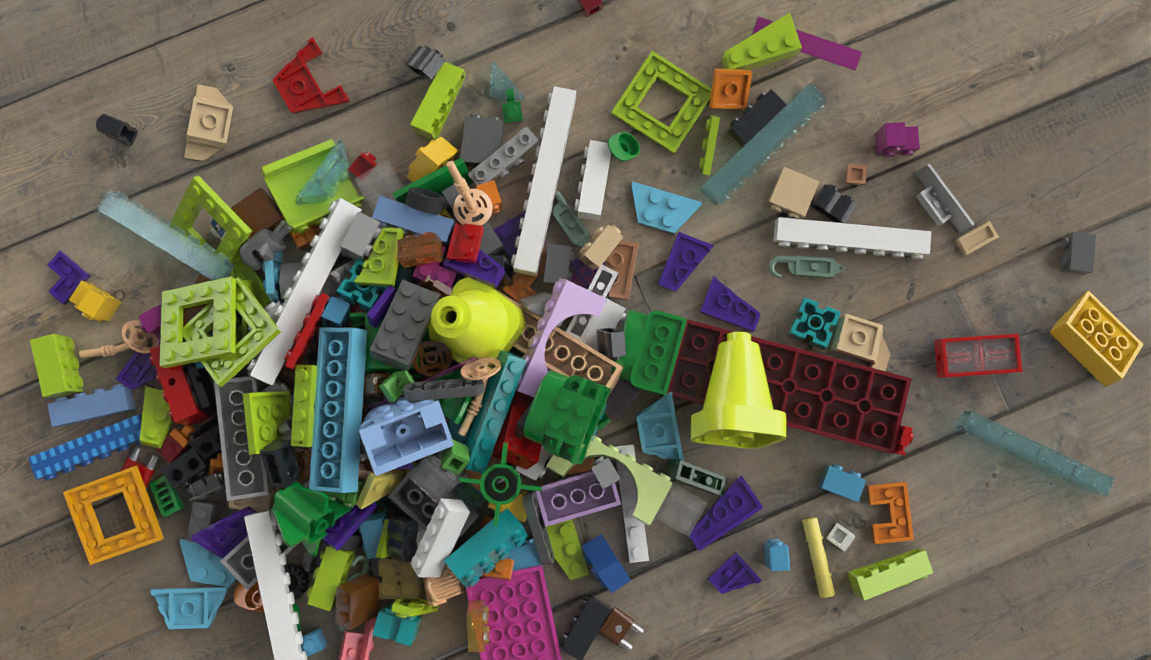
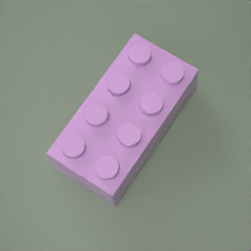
[535,470,621,527]

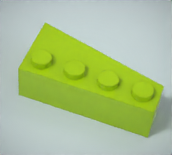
[847,548,933,601]

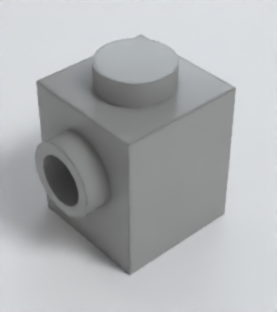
[591,456,620,489]

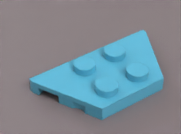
[631,181,702,234]
[262,251,284,303]
[636,393,684,461]
[180,538,236,587]
[151,587,228,629]

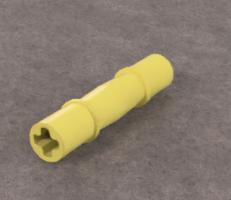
[802,517,835,598]

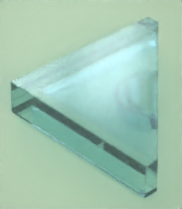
[489,62,525,100]

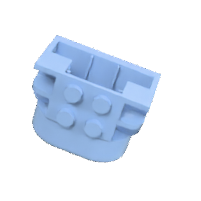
[359,396,454,476]

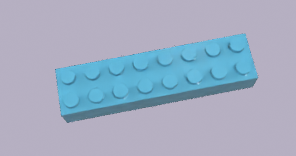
[309,328,367,493]

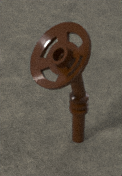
[412,340,452,378]

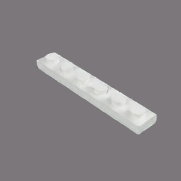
[615,444,649,563]

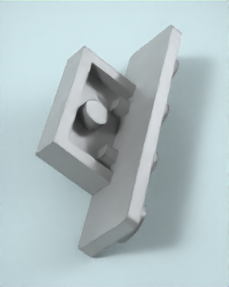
[468,127,538,185]
[916,164,974,233]

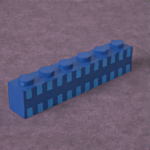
[28,415,142,481]

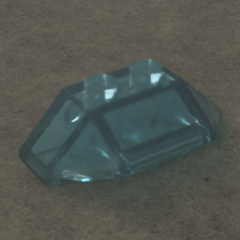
[295,139,349,205]

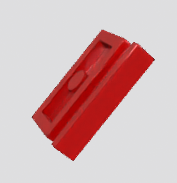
[447,223,484,264]
[894,426,914,456]

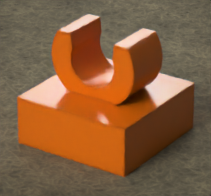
[169,426,196,447]
[209,453,224,476]

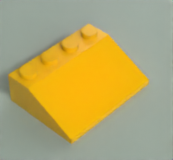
[1049,291,1143,387]

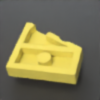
[356,469,404,509]

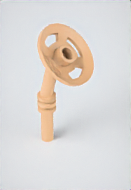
[446,161,492,225]
[79,320,158,358]
[458,357,501,436]

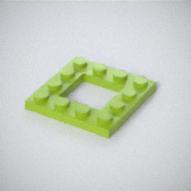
[611,51,712,154]
[168,175,252,279]
[160,276,236,368]
[183,277,281,387]

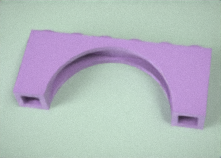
[516,278,607,397]

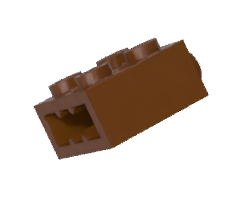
[231,187,284,238]
[335,574,380,630]

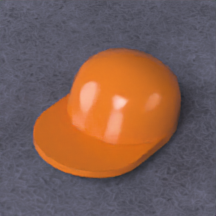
[234,581,264,613]

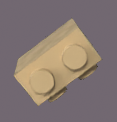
[767,167,819,219]
[578,225,623,270]

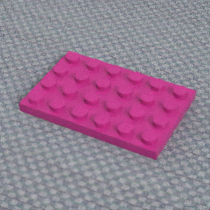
[466,565,562,660]

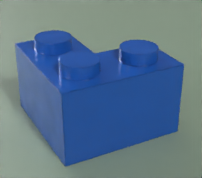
[582,534,631,593]

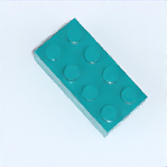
[444,508,528,588]

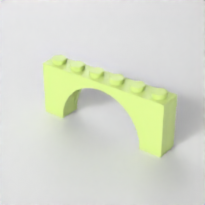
[546,436,673,526]

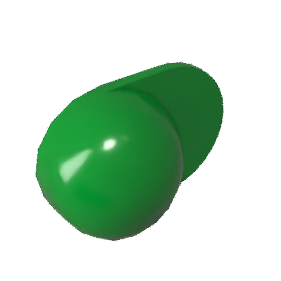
[608,132,640,162]

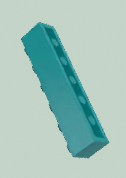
[465,350,527,474]

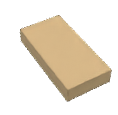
[955,221,999,256]

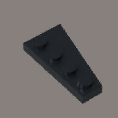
[183,337,217,414]

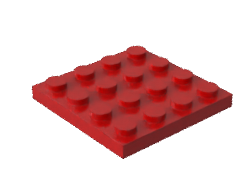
[284,293,331,369]

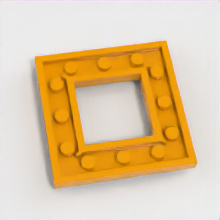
[63,466,164,565]

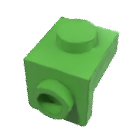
[379,370,414,402]

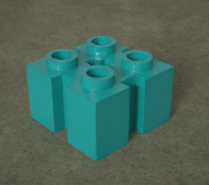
[337,259,388,312]
[787,297,841,350]
[372,604,422,646]

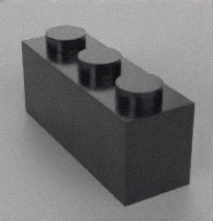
[728,89,787,148]
[560,595,611,660]

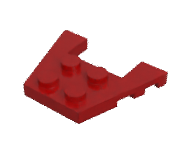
[273,37,350,114]

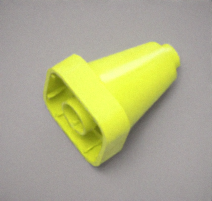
[428,277,526,370]
[691,332,786,449]

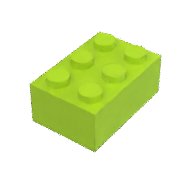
[30,334,83,398]
[307,546,357,611]

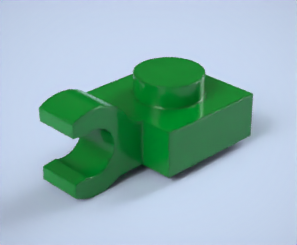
[502,88,523,123]

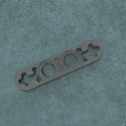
[404,379,484,401]
[523,492,554,565]

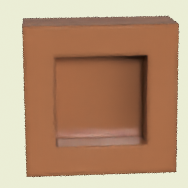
[845,164,867,186]

